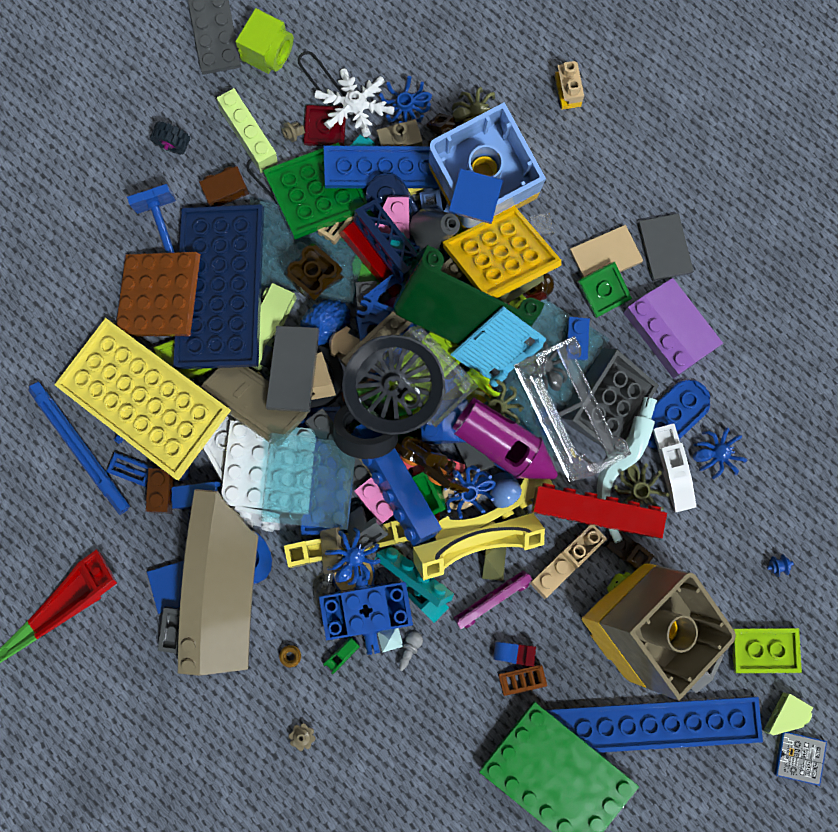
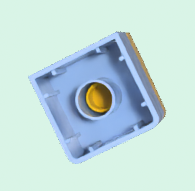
[429,102,546,231]

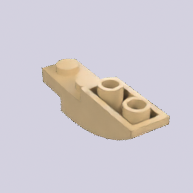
[530,525,607,599]

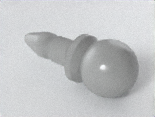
[399,632,423,671]

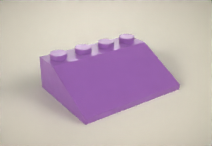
[624,278,723,379]

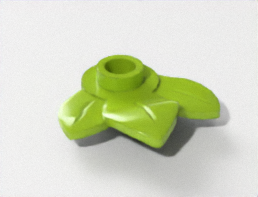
[464,368,501,397]

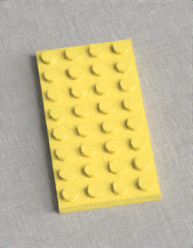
[55,318,231,481]

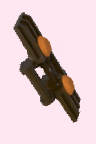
[395,436,469,494]

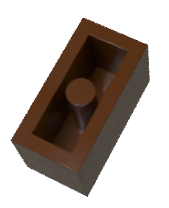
[199,166,249,207]
[146,468,174,514]

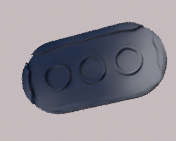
[366,173,420,250]

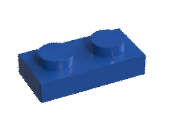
[565,317,590,361]

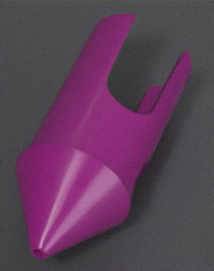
[453,398,558,479]

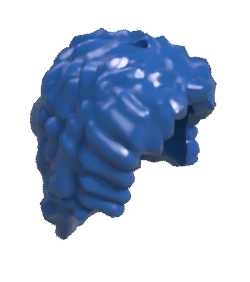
[300,299,351,346]

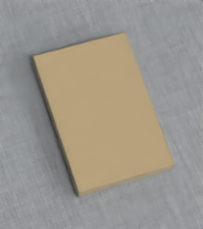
[569,225,643,278]

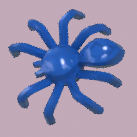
[379,76,432,123]
[693,427,748,479]
[444,465,496,519]
[324,527,381,585]

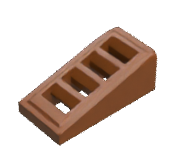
[498,664,547,696]

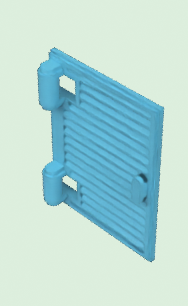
[450,306,547,387]

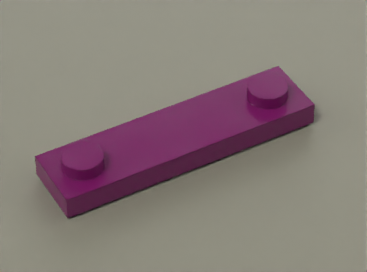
[453,570,533,629]

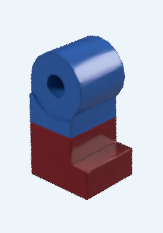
[493,642,536,667]

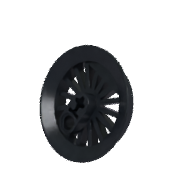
[342,335,445,435]

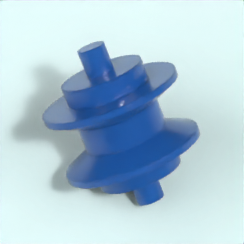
[767,554,794,577]

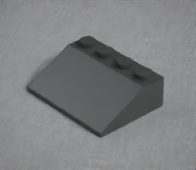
[559,348,659,453]

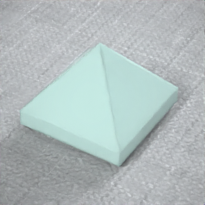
[377,628,403,652]

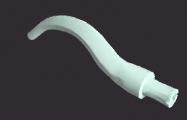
[597,397,657,543]

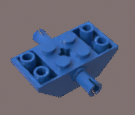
[319,565,413,655]

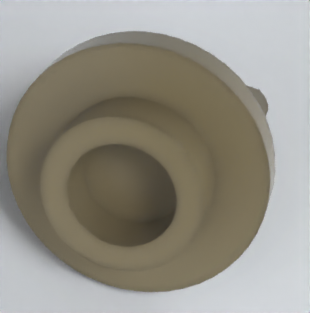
[282,122,305,142]

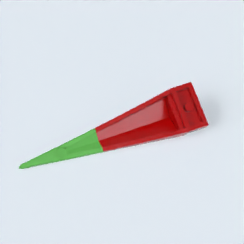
[0,549,117,663]

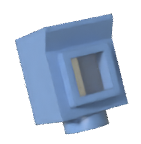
[419,188,443,211]

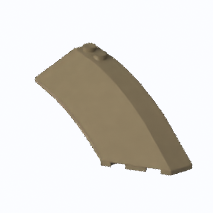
[178,489,259,676]

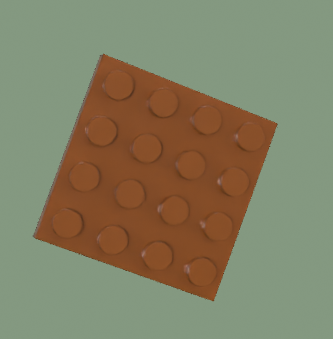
[116,252,201,337]

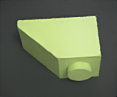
[763,692,813,735]

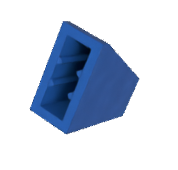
[171,482,223,510]

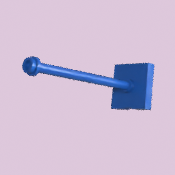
[127,184,176,253]

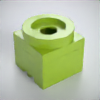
[235,8,294,74]

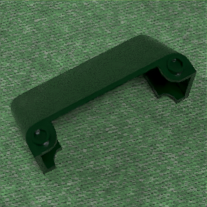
[394,245,545,346]

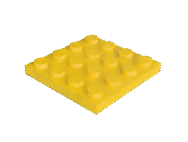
[443,207,561,299]

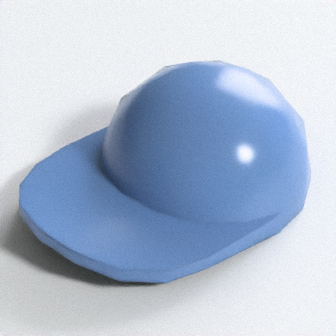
[487,472,522,508]

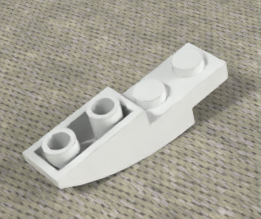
[653,424,696,513]

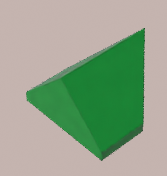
[412,472,446,515]

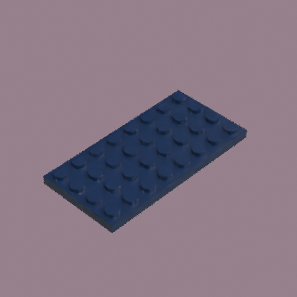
[173,204,264,369]

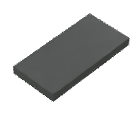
[266,326,320,412]

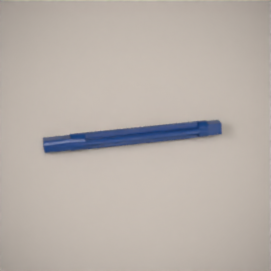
[28,382,130,515]

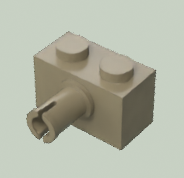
[377,119,423,146]

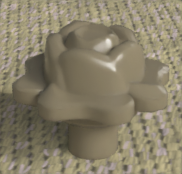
[289,723,316,751]

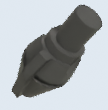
[314,573,336,607]

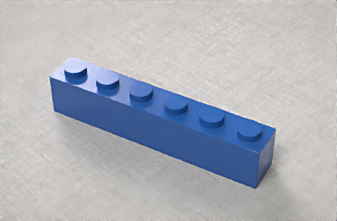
[351,424,442,547]

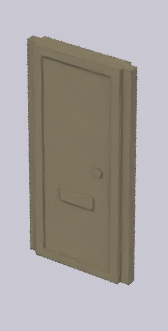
[200,367,309,447]

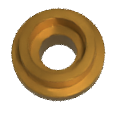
[279,645,301,668]

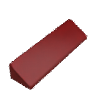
[339,221,402,297]

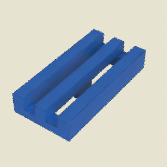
[106,452,154,487]

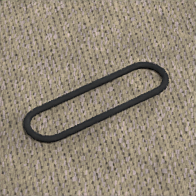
[298,51,345,107]

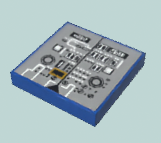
[774,732,827,786]

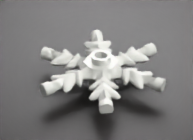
[315,69,395,137]

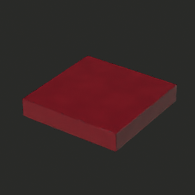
[304,105,346,146]

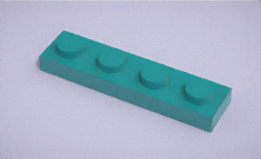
[375,546,454,607]

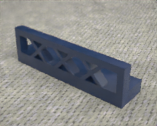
[353,199,417,284]

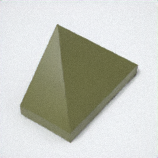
[482,547,506,581]

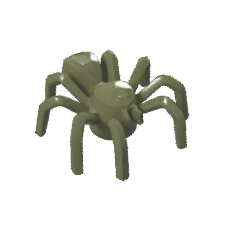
[452,87,496,125]
[475,380,524,424]
[614,463,670,511]

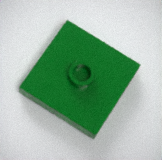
[577,262,632,318]

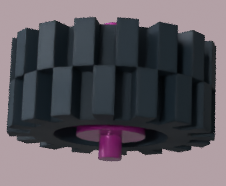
[149,121,190,155]

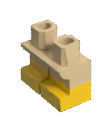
[555,61,584,110]

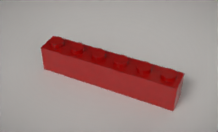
[531,483,667,539]

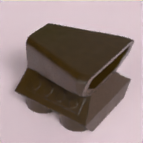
[284,243,344,301]

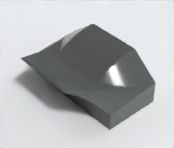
[158,606,180,654]

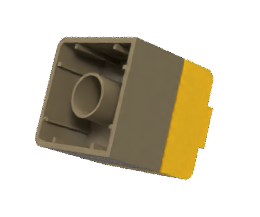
[582,563,736,701]

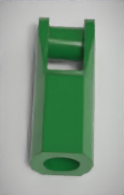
[323,636,361,675]

